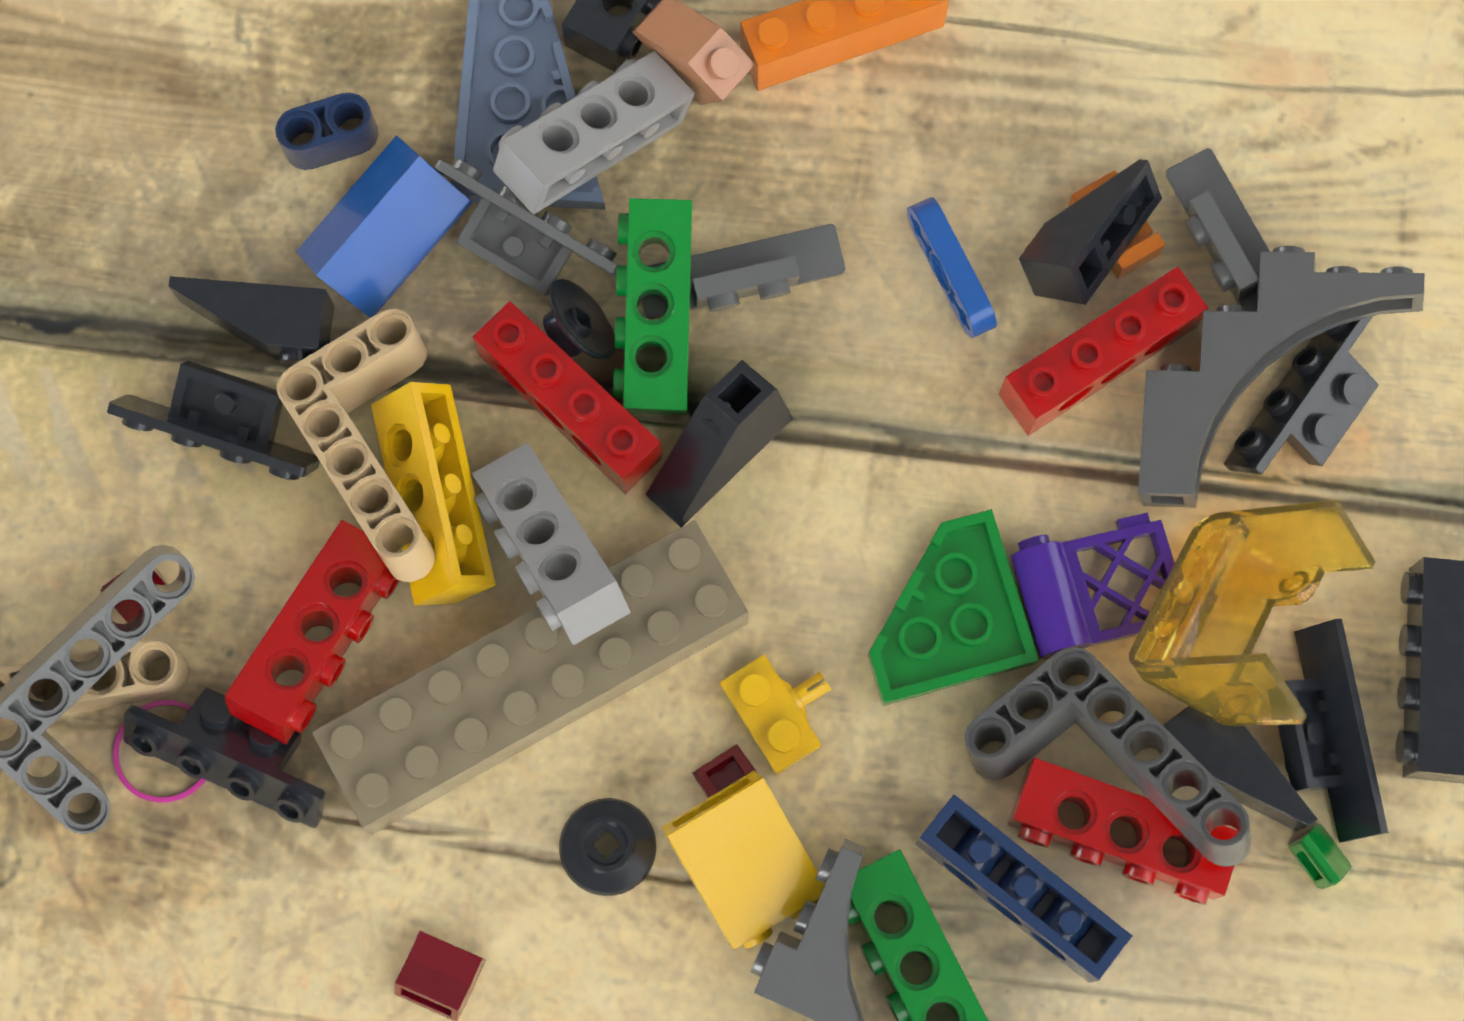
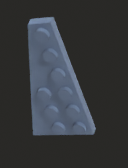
[452,0,605,210]

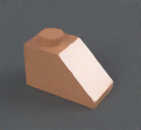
[632,0,755,105]

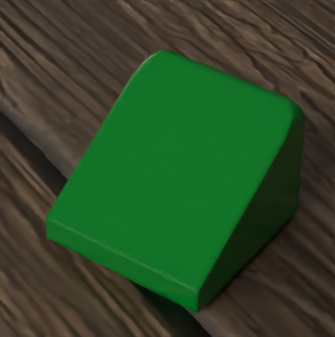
[1288,824,1352,889]

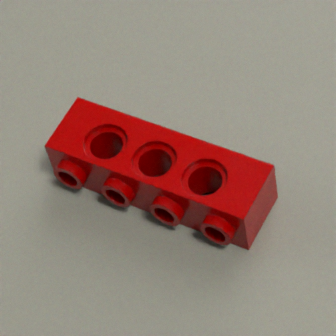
[998,266,1209,436]
[472,301,662,495]
[224,519,400,744]
[1007,757,1239,905]

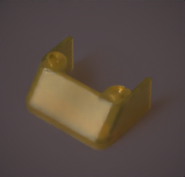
[1129,500,1376,726]

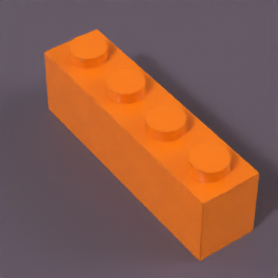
[740,0,949,91]

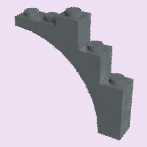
[1138,246,1425,508]
[750,839,865,1021]

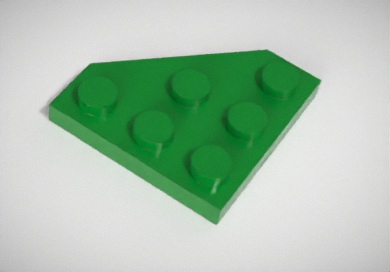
[868,509,1039,706]

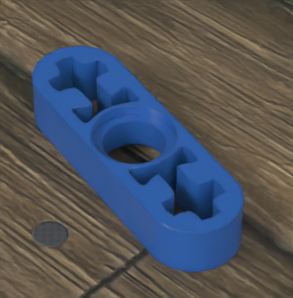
[907,197,997,338]

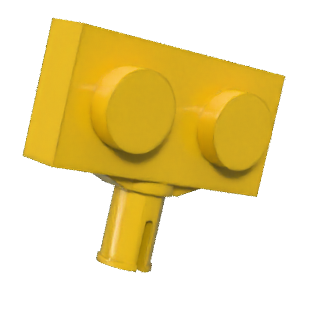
[719,654,832,775]

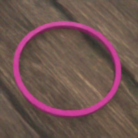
[113,700,206,803]

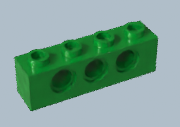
[613,198,692,415]
[848,849,988,1021]

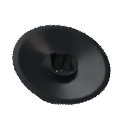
[543,279,616,359]
[559,798,656,896]

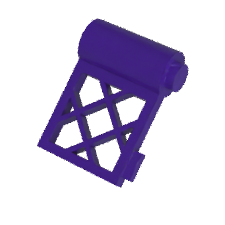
[1011,512,1193,659]

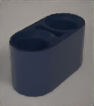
[275,92,378,170]

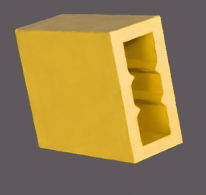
[660,771,825,950]

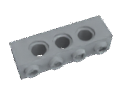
[493,51,695,215]
[472,442,631,645]

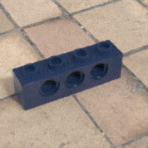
[915,794,1133,983]

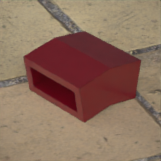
[394,931,486,1021]

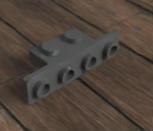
[1166,148,1270,312]
[434,158,619,297]
[641,224,845,319]

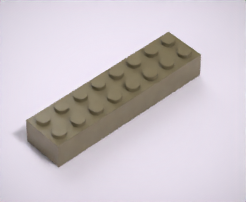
[311,520,748,835]

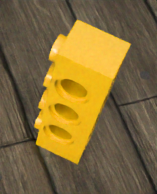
[371,382,496,606]

